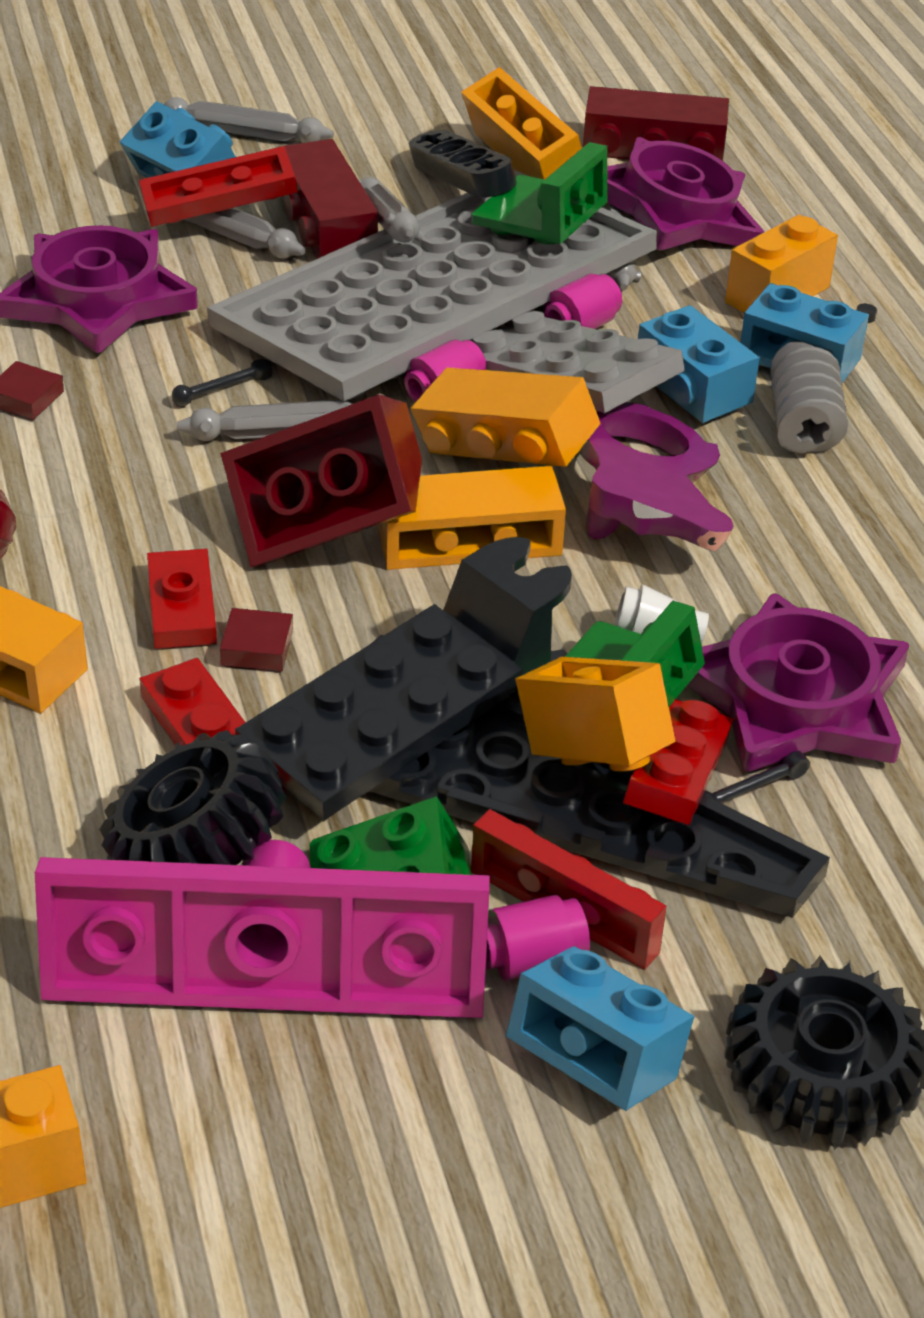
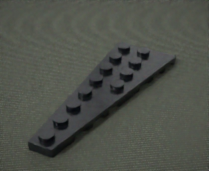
[370,634,830,918]

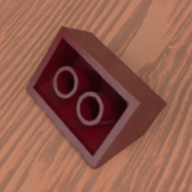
[220,394,422,568]

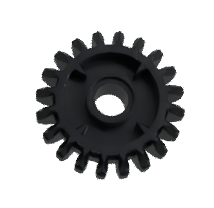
[99,730,287,865]
[724,955,924,1150]

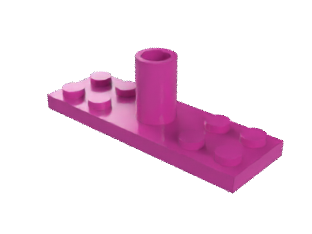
[34,840,490,1018]

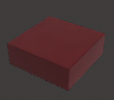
[0,361,64,420]
[220,608,293,671]

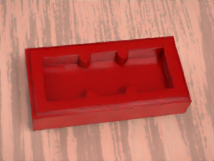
[147,548,217,649]

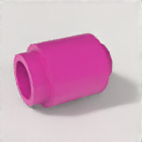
[544,273,622,329]
[404,340,487,402]
[486,895,590,981]

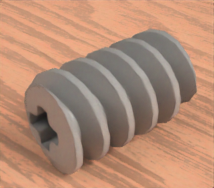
[770,342,848,454]

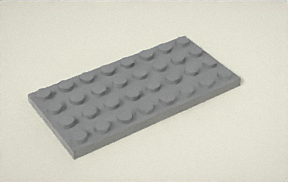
[207,171,657,401]

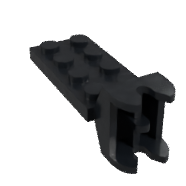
[235,537,572,821]

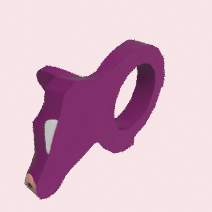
[579,402,734,551]

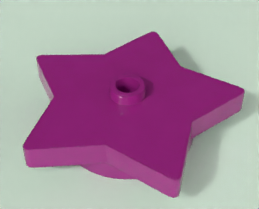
[607,137,764,250]
[0,225,198,353]
[687,593,909,771]

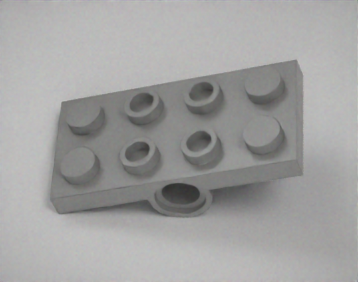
[473,311,685,413]

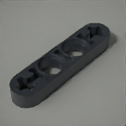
[408,130,517,198]

